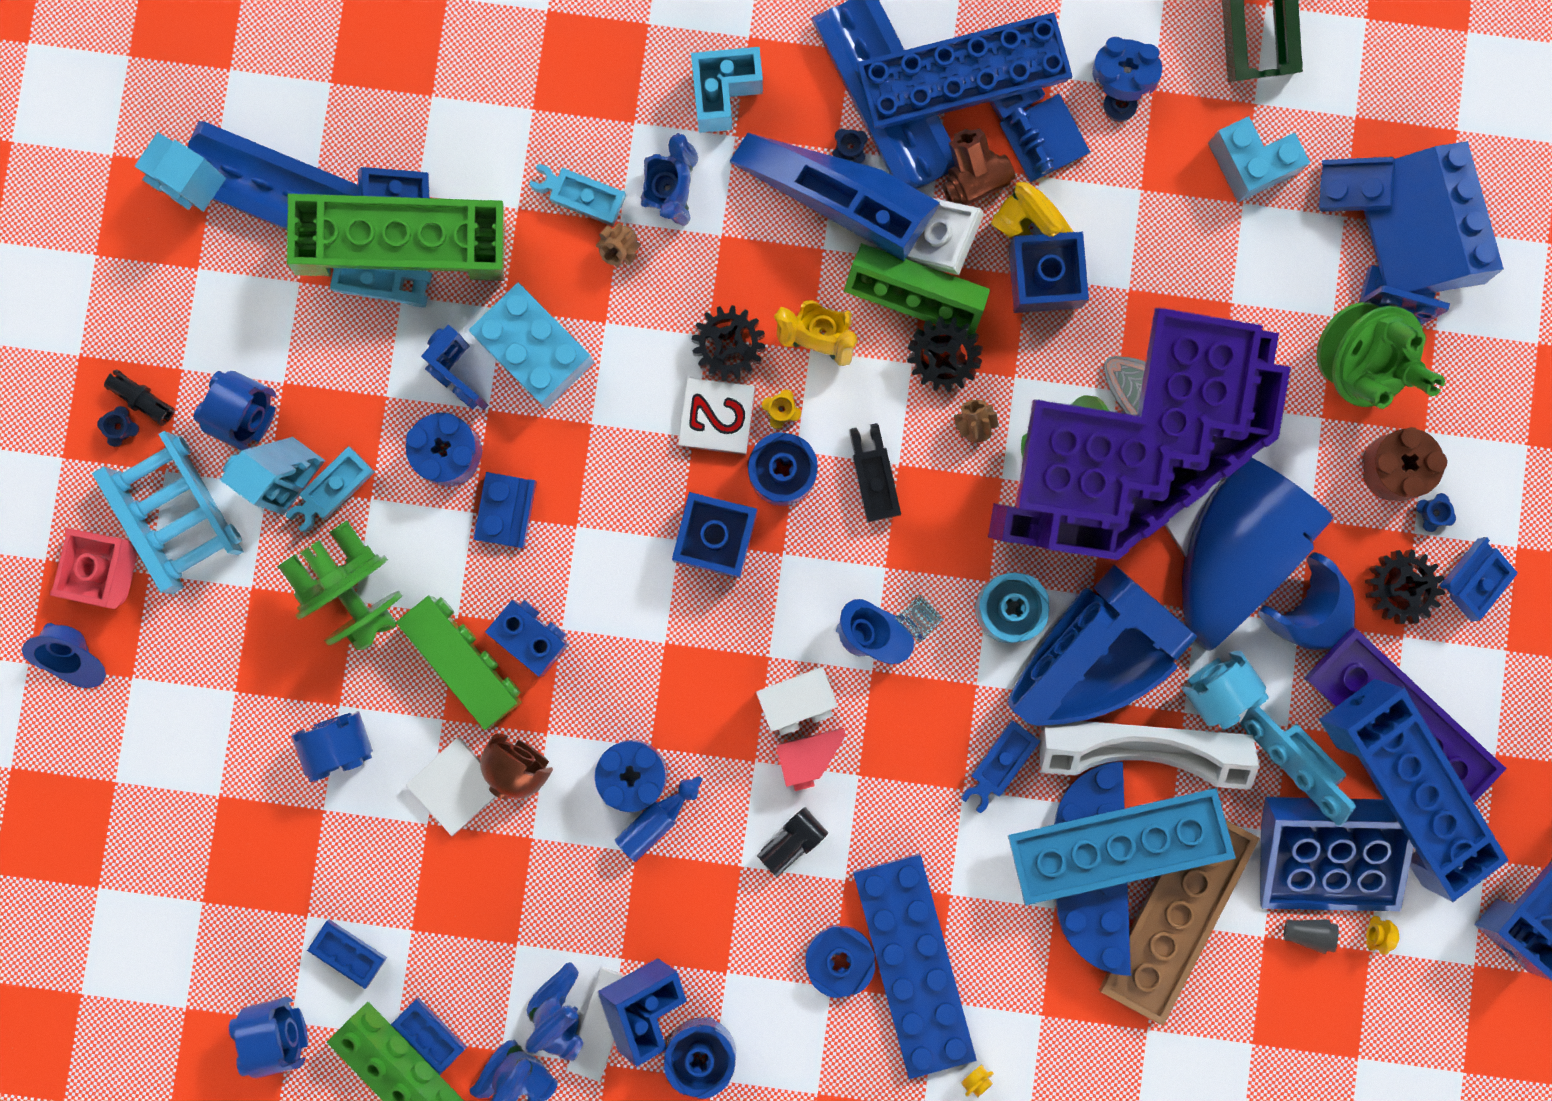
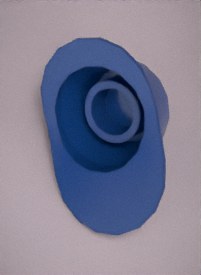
[836,599,914,664]
[21,623,106,688]

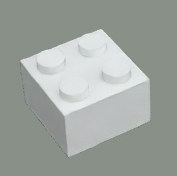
[756,667,838,736]

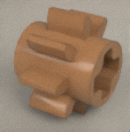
[596,223,641,268]
[954,400,999,443]

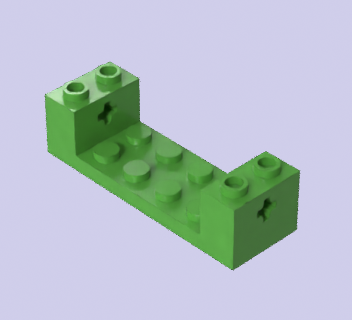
[287,194,505,281]

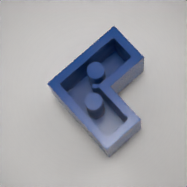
[597,958,687,1067]

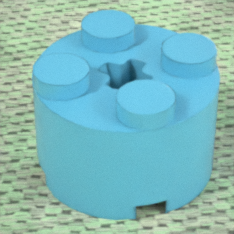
[974,572,1050,643]
[1182,651,1269,729]

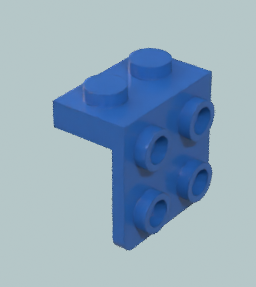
[421,325,489,410]

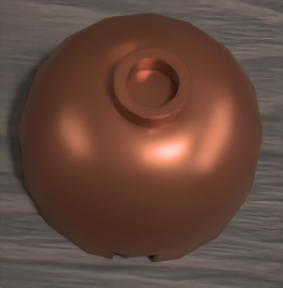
[480,733,553,800]

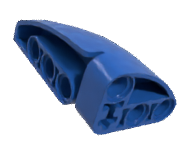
[1182,457,1333,651]
[1008,565,1198,726]

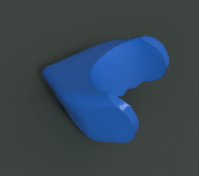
[1258,552,1355,651]

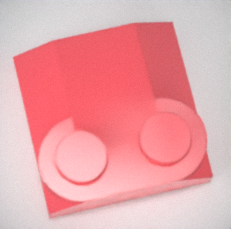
[50,528,137,609]

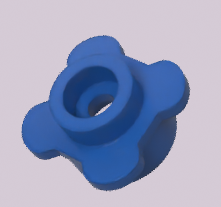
[1416,493,1456,532]

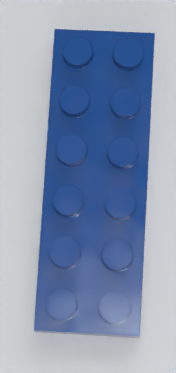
[853,853,977,1079]

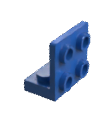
[1359,265,1450,326]

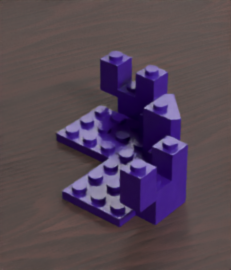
[988,308,1291,560]

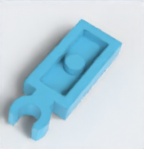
[529,164,626,227]
[286,446,375,533]

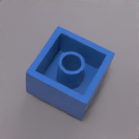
[1008,231,1089,313]
[672,492,757,579]

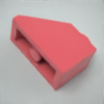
[776,728,846,791]

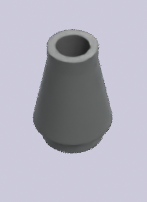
[1283,919,1339,954]

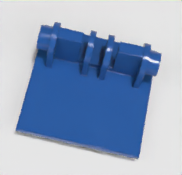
[999,93,1091,183]

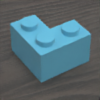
[691,47,763,133]
[1208,116,1310,203]
[135,132,226,212]

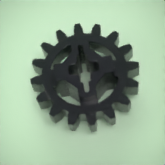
[691,305,766,381]
[907,316,983,392]
[1365,549,1445,625]

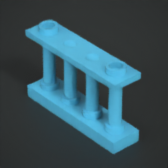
[92,431,244,594]

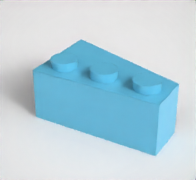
[219,437,325,515]

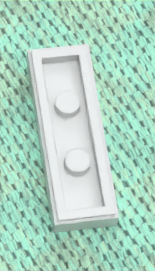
[567,967,626,1082]

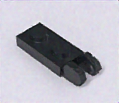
[849,423,901,523]

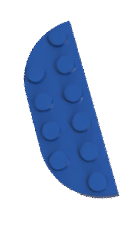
[1054,762,1131,976]

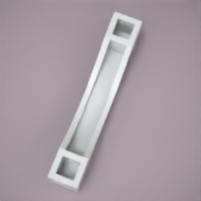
[1039,721,1259,790]

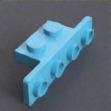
[1240,707,1356,826]

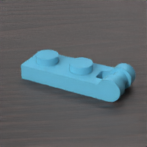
[330,268,432,308]

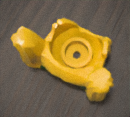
[991,182,1074,238]
[774,300,858,366]

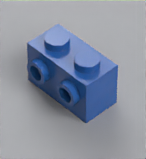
[485,600,569,677]

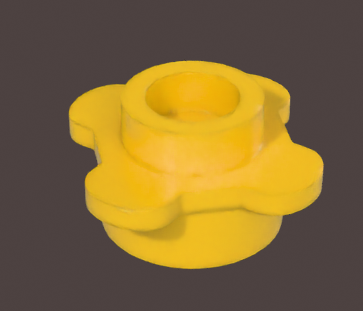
[762,389,801,429]
[1366,916,1399,955]
[961,1065,994,1098]

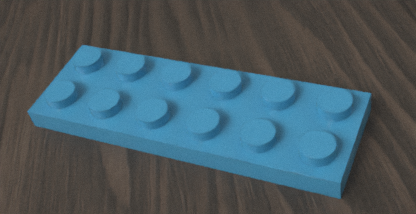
[1007,788,1236,906]

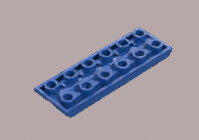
[811,0,955,189]
[857,12,1073,129]
[187,121,359,230]

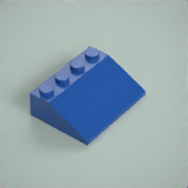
[1364,141,1504,295]
[1260,797,1414,912]

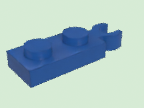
[961,720,1041,813]

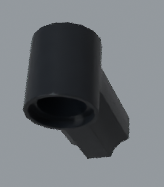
[757,807,829,878]

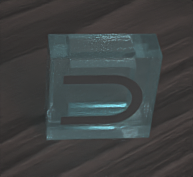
[895,595,944,643]

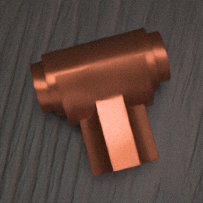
[942,128,1015,205]

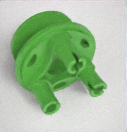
[1316,302,1445,409]
[277,520,402,650]

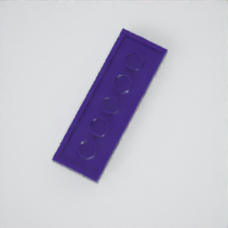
[1304,627,1507,803]

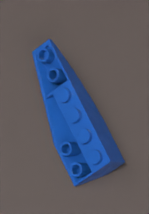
[730,133,940,261]

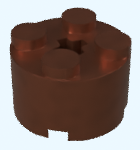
[1362,427,1448,501]

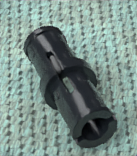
[104,370,175,426]

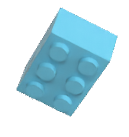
[468,282,595,410]

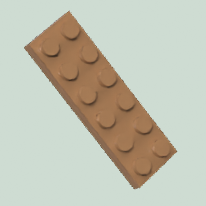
[1098,820,1260,1026]

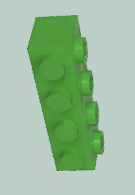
[843,243,990,335]
[395,595,522,730]
[326,1002,464,1101]

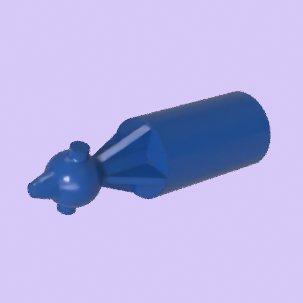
[614,776,703,862]

